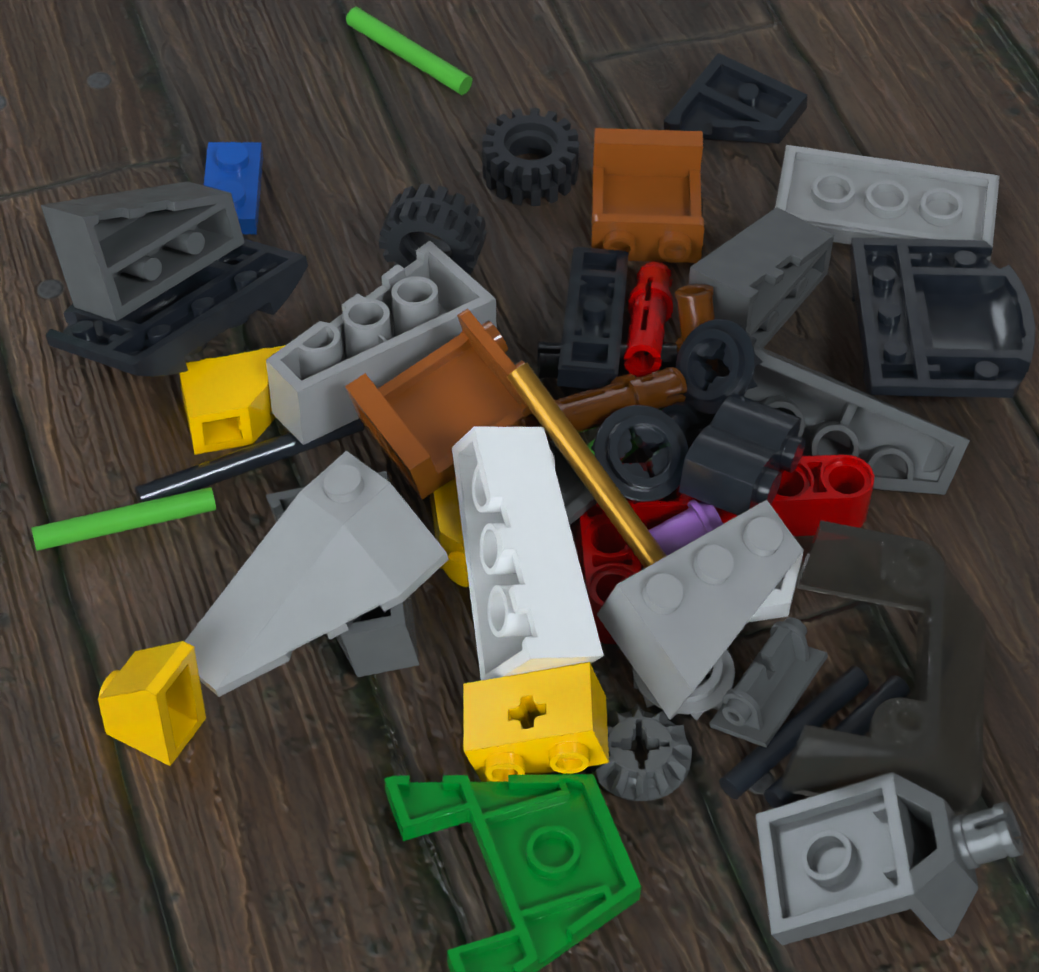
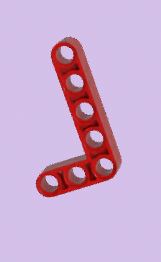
[575,455,874,645]

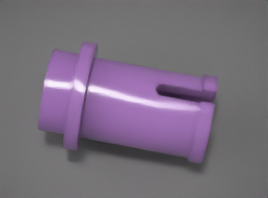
[649,499,723,556]

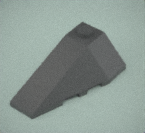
[744,345,970,495]

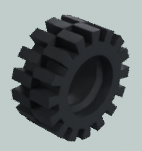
[482,108,580,206]

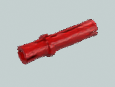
[624,262,674,377]

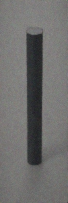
[135,418,364,503]

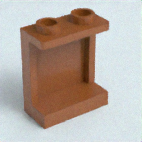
[591,128,704,263]
[345,308,534,499]

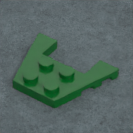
[384,774,641,972]

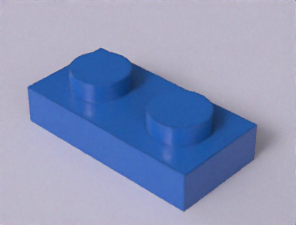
[204,142,263,234]

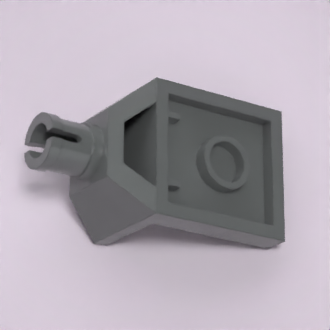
[756,772,1024,945]

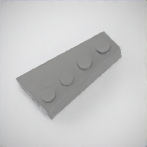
[266,241,497,445]

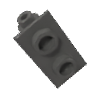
[709,617,828,748]

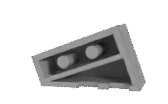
[597,500,804,719]

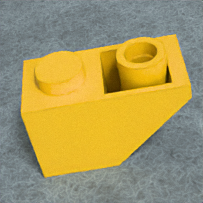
[179,345,286,455]

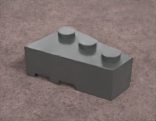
[41,181,245,321]
[689,207,834,369]

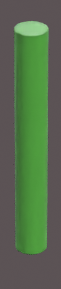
[346,7,473,95]
[31,487,216,551]

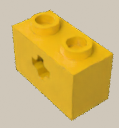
[463,662,609,782]

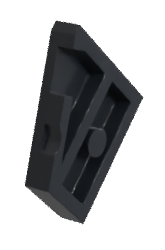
[664,53,808,144]

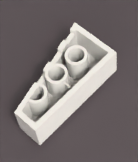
[452,427,604,681]

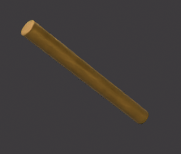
[507,362,667,568]

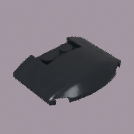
[850,238,1035,398]
[45,239,308,377]

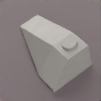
[184,451,449,697]

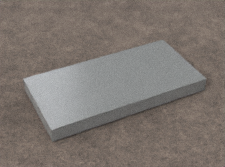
[775,145,1000,261]

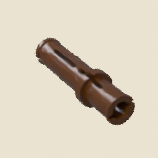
[521,367,687,442]

